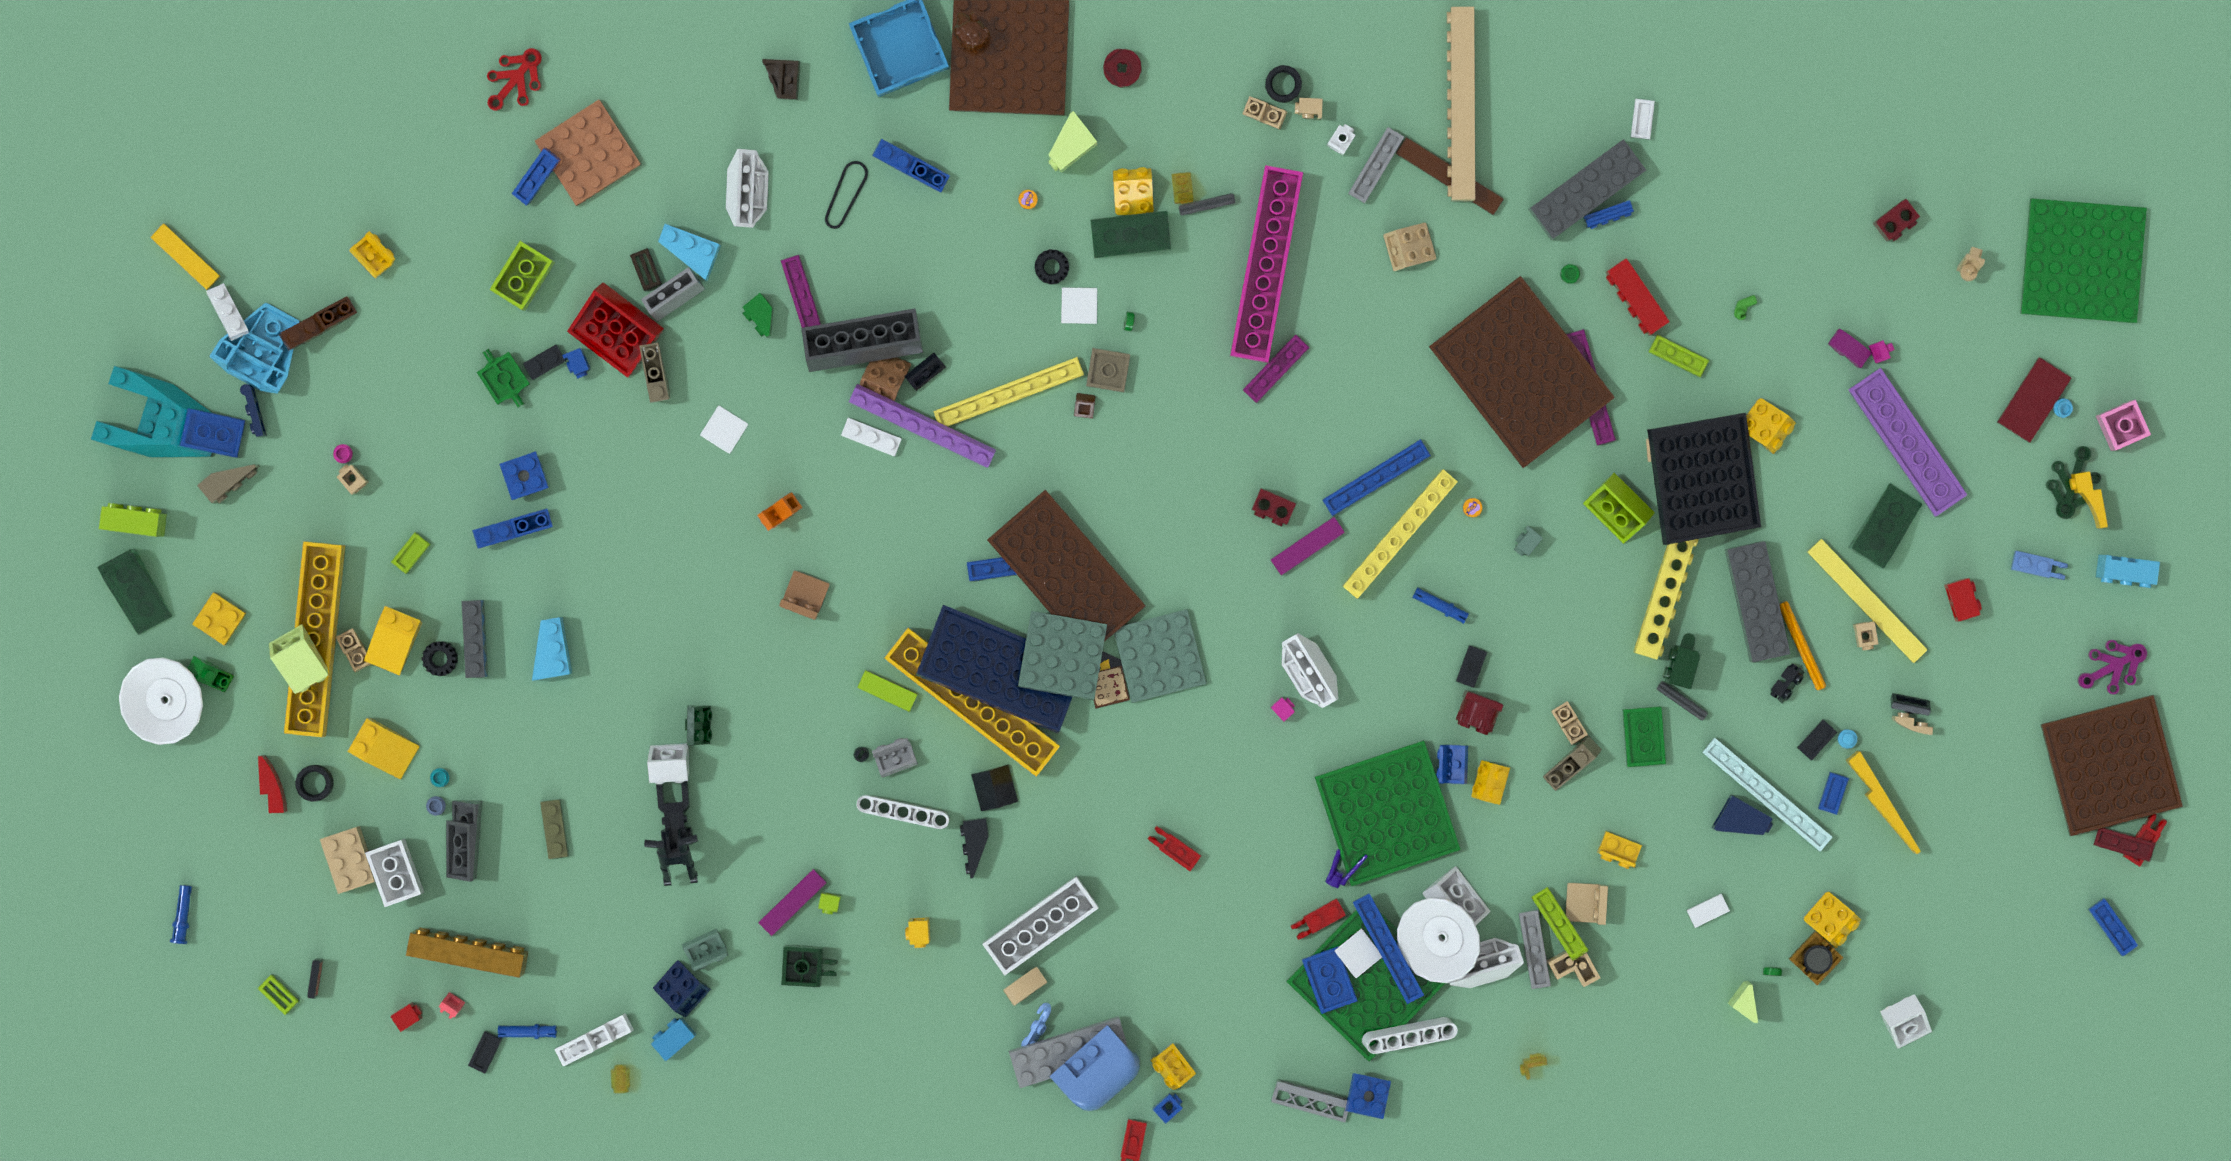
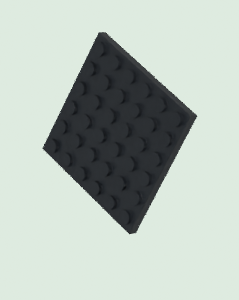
[1647,413,1761,545]

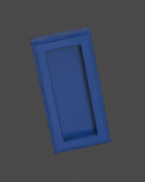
[1818,772,1849,815]

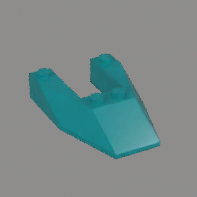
[91,366,212,457]

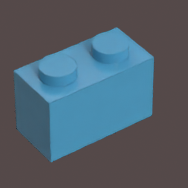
[651,1017,697,1061]

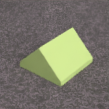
[1728,981,1758,1023]

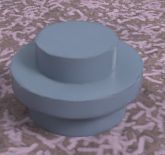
[426,796,446,816]

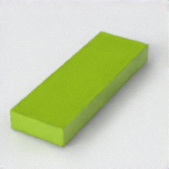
[1648,335,1709,378]
[857,670,918,712]

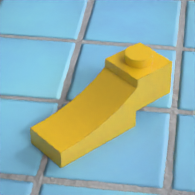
[2069,471,2108,528]

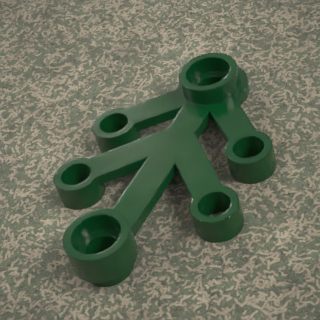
[2046,446,2101,519]

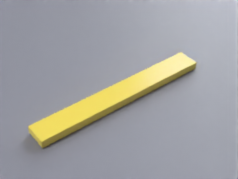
[933,357,1084,427]
[1807,539,1927,663]

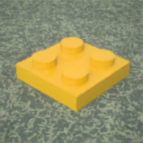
[192,592,246,645]

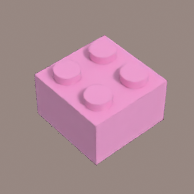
[2096,400,2151,451]

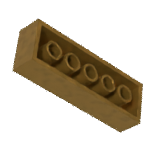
[406,927,529,978]

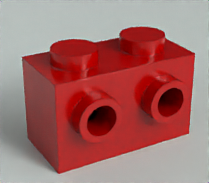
[1944,578,1982,622]

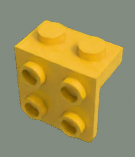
[1113,167,1154,215]
[1746,398,1796,454]
[1804,892,1861,948]

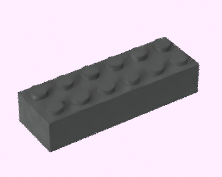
[1528,139,1646,240]
[801,308,923,372]
[1725,541,1790,662]

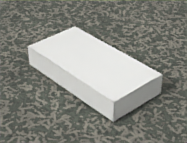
[1630,99,1655,140]
[1686,893,1730,928]

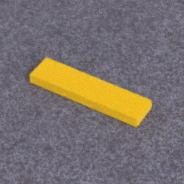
[150,223,221,290]

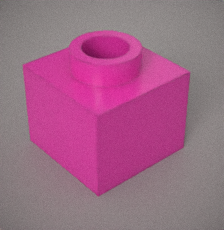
[1271,697,1295,722]

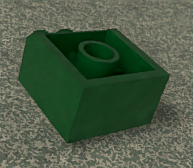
[1663,633,1701,689]
[781,945,838,987]

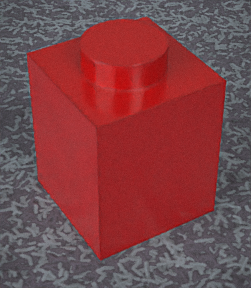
[390,1002,423,1032]

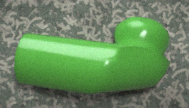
[1734,295,1757,320]

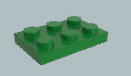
[1622,706,1666,767]

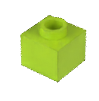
[818,892,841,915]

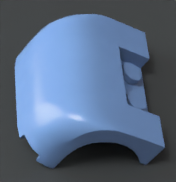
[1050,1025,1140,1111]

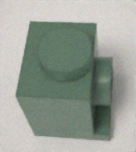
[1514,526,1543,556]

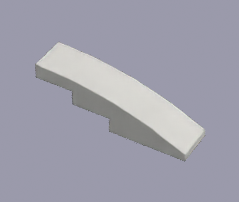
[554,1013,634,1066]

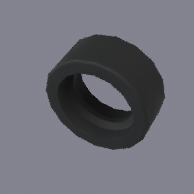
[1265,65,1302,103]
[295,765,334,802]

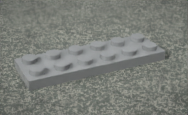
[1009,1016,1128,1088]

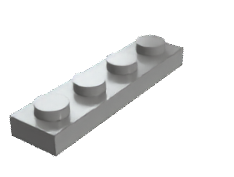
[1348,127,1404,204]
[1518,910,1551,989]

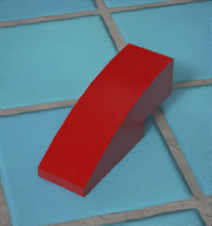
[258,755,287,813]

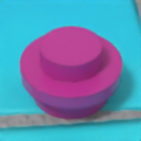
[333,444,353,463]

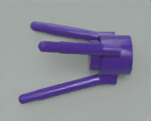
[1325,849,1368,888]

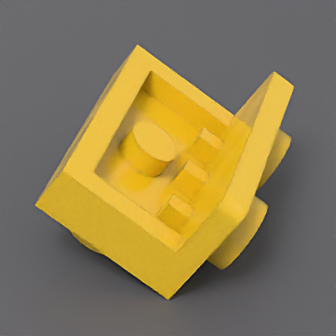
[349,231,395,279]
[1471,760,1510,805]

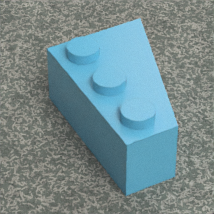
[658,224,721,281]
[2096,555,2160,588]
[532,617,572,681]

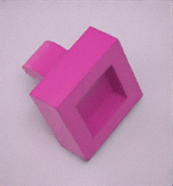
[1868,340,1895,363]

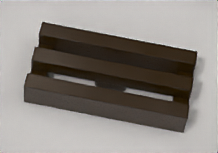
[630,248,662,291]

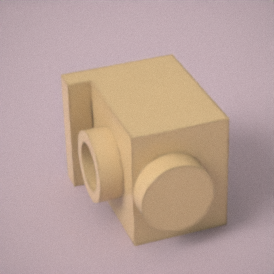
[1295,98,1323,120]
[337,464,369,495]
[1853,621,1878,650]

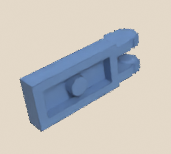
[2011,551,2068,580]

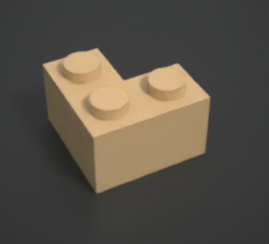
[1546,951,1600,987]

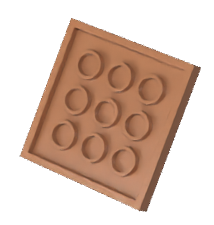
[535,100,641,206]

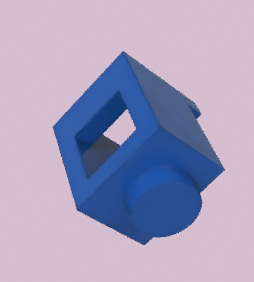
[562,348,591,379]
[1153,1092,1183,1124]

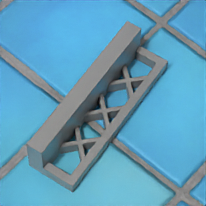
[1271,1079,1348,1122]

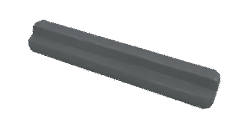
[1179,193,1235,216]
[1656,681,1708,721]

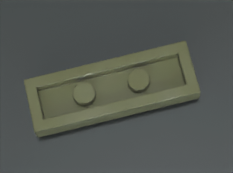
[540,799,569,859]

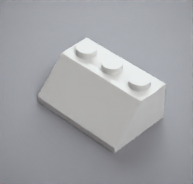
[365,838,424,907]
[1422,866,1491,925]

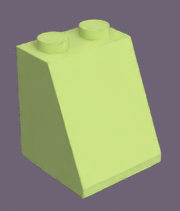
[1048,111,1097,173]
[269,625,328,694]

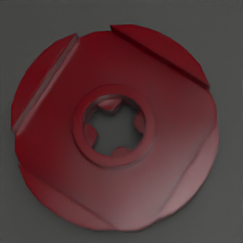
[1103,49,1141,88]

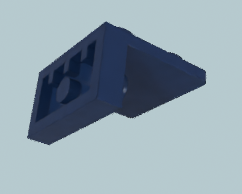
[653,960,711,1018]

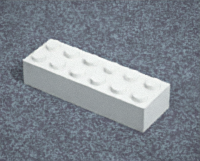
[982,875,1099,975]

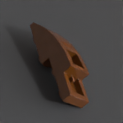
[279,296,357,351]

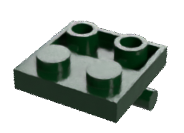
[685,705,713,746]

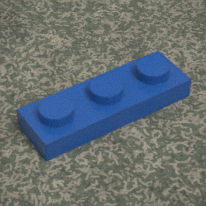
[512,148,561,206]
[2088,898,2138,957]

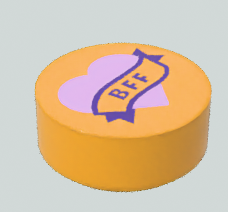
[1018,190,1038,209]
[1463,498,1482,517]

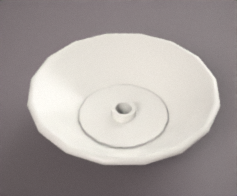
[119,657,203,745]
[1397,898,1480,983]

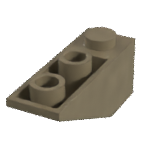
[639,342,671,403]
[197,464,260,504]
[1543,736,1602,791]

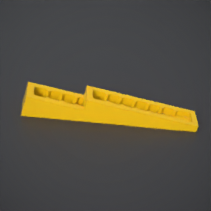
[1846,751,1921,854]

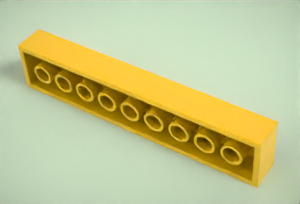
[284,541,345,737]
[884,627,1060,777]

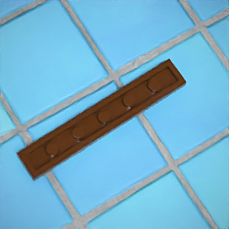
[1396,137,1503,215]

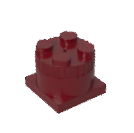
[1456,690,1504,735]

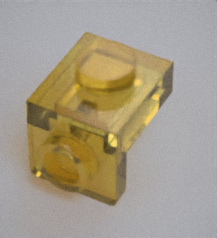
[1171,172,1193,204]
[1519,1053,1548,1080]

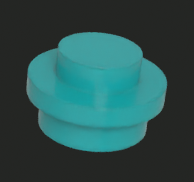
[430,768,450,787]

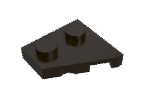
[762,59,800,100]

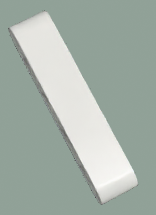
[857,795,950,829]
[1362,1017,1458,1054]

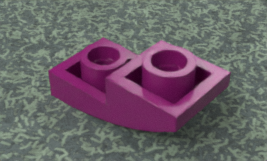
[1828,329,1871,368]

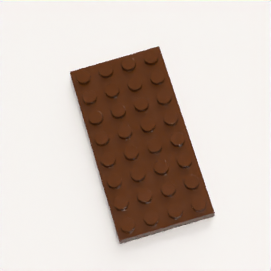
[987,490,1146,642]

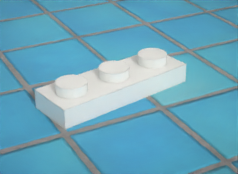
[206,283,249,341]
[841,418,902,457]

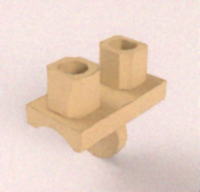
[1956,247,1985,281]

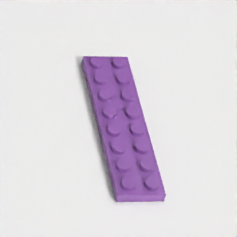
[1848,368,1967,517]

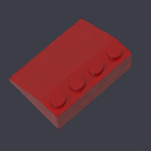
[567,282,664,378]

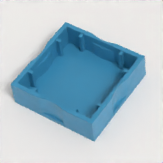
[848,0,950,97]

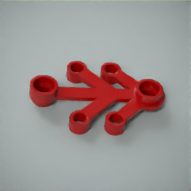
[487,48,542,111]

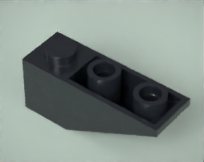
[960,817,989,879]

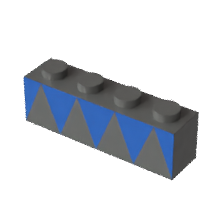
[461,600,488,678]

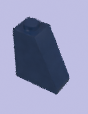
[1711,795,1773,835]

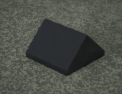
[971,765,1018,811]

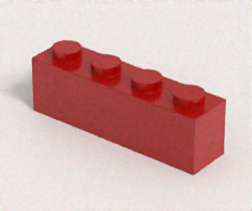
[1605,258,1670,335]

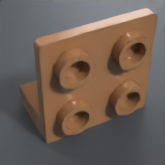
[859,357,911,401]
[779,570,830,620]

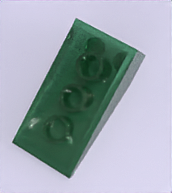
[1091,211,1171,258]
[1848,483,1922,569]
[97,549,172,635]

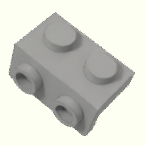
[872,738,918,778]

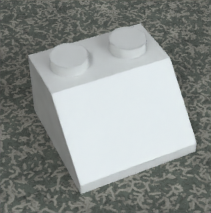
[647,743,689,784]
[1880,994,1932,1049]

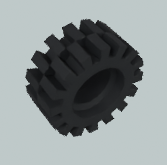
[1034,249,1069,285]
[421,641,458,676]

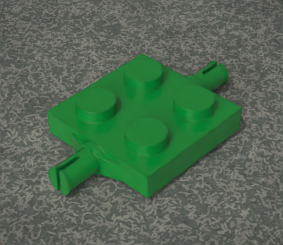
[476,349,530,408]

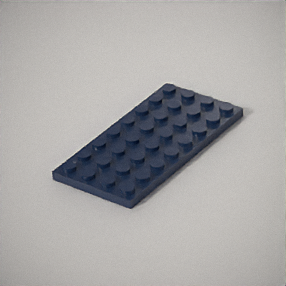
[916,605,1072,733]

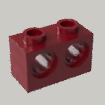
[1873,199,1920,242]
[1251,488,1296,527]

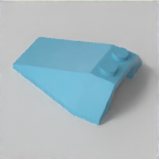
[210,303,300,394]

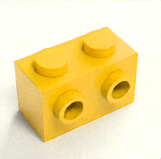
[905,917,931,948]

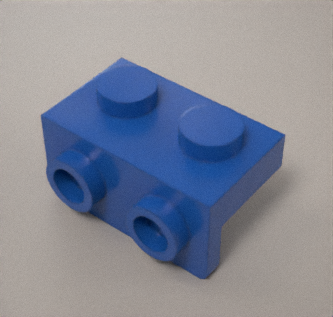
[1437,745,1468,784]

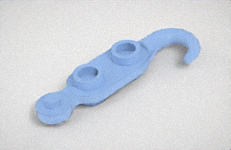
[1021,1002,1051,1046]

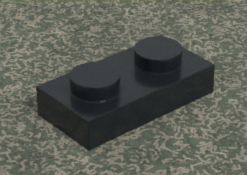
[523,344,566,380]
[904,353,946,391]

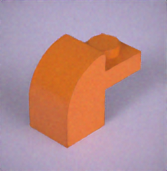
[757,492,803,531]

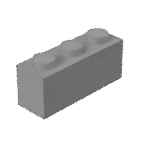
[641,267,705,321]

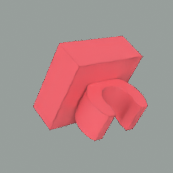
[439,992,465,1019]

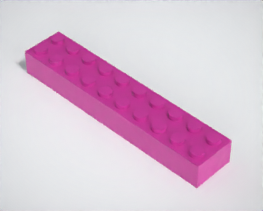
[1230,165,1303,363]

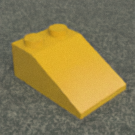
[364,606,423,676]
[347,717,420,779]

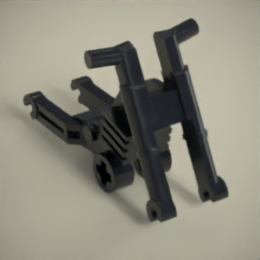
[644,781,698,886]

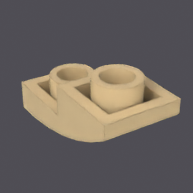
[1242,96,1287,130]
[336,628,371,672]
[1551,701,1588,745]
[1892,712,1933,735]
[1003,967,1047,1006]

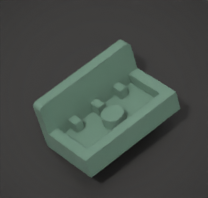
[682,929,728,971]

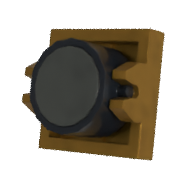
[1788,931,1844,986]

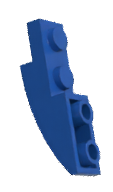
[872,139,950,193]
[472,509,553,549]

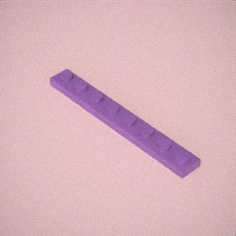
[849,384,996,468]

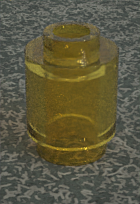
[610,1064,630,1093]

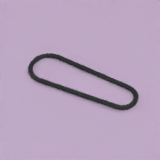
[825,161,868,229]

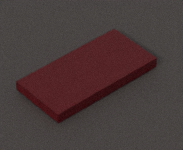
[1997,357,2071,443]

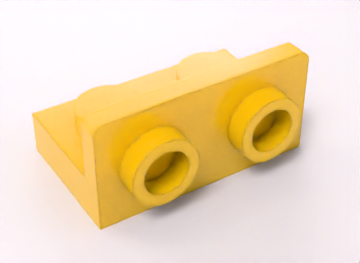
[1597,831,1642,869]
[1150,1043,1196,1090]

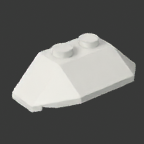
[726,149,769,228]
[1282,633,1338,708]
[1449,938,1524,988]

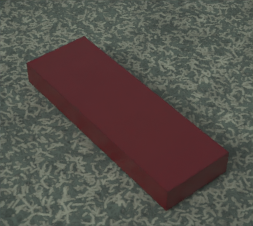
[2093,828,2156,862]

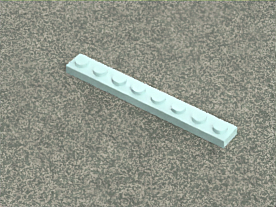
[1702,738,1832,852]

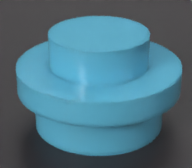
[2053,398,2073,418]
[1838,729,1857,749]

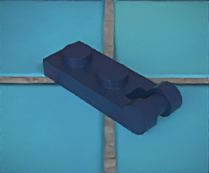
[240,384,267,437]

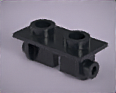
[1770,663,1805,703]

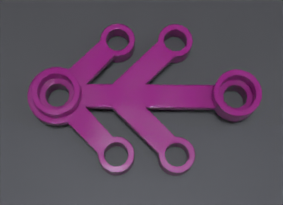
[2077,640,2147,695]

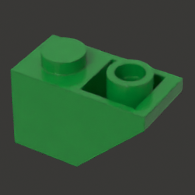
[742,293,774,338]
[187,656,234,692]

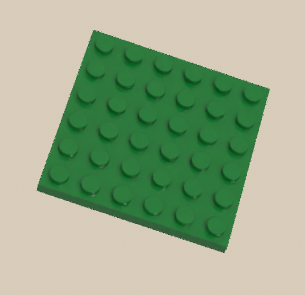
[2020,198,2147,323]
[1315,740,1461,886]
[1286,910,1445,1062]

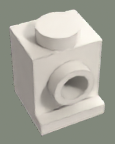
[1326,124,1356,156]

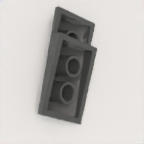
[446,800,482,882]

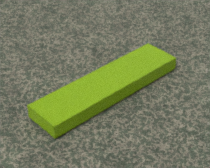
[1531,887,1588,961]

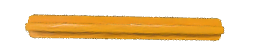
[1779,601,1826,690]

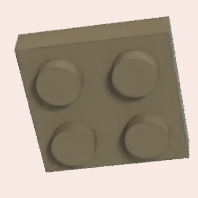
[1086,348,1130,392]

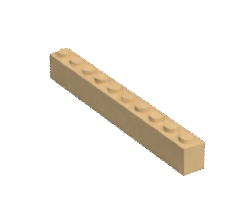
[1447,7,1475,201]

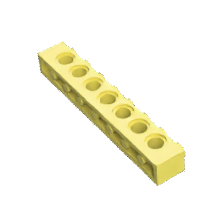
[1342,469,1458,599]
[1633,539,1699,660]

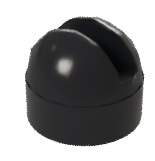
[853,747,869,762]

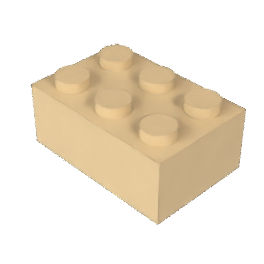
[320,826,375,894]

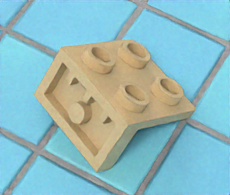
[1383,223,1436,271]
[1565,883,1608,925]

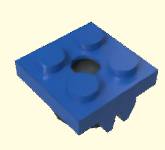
[499,451,549,500]
[1345,1073,1391,1119]

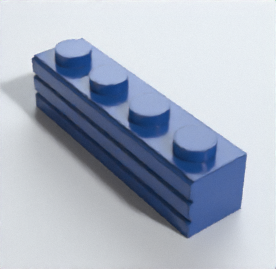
[1583,200,1634,229]

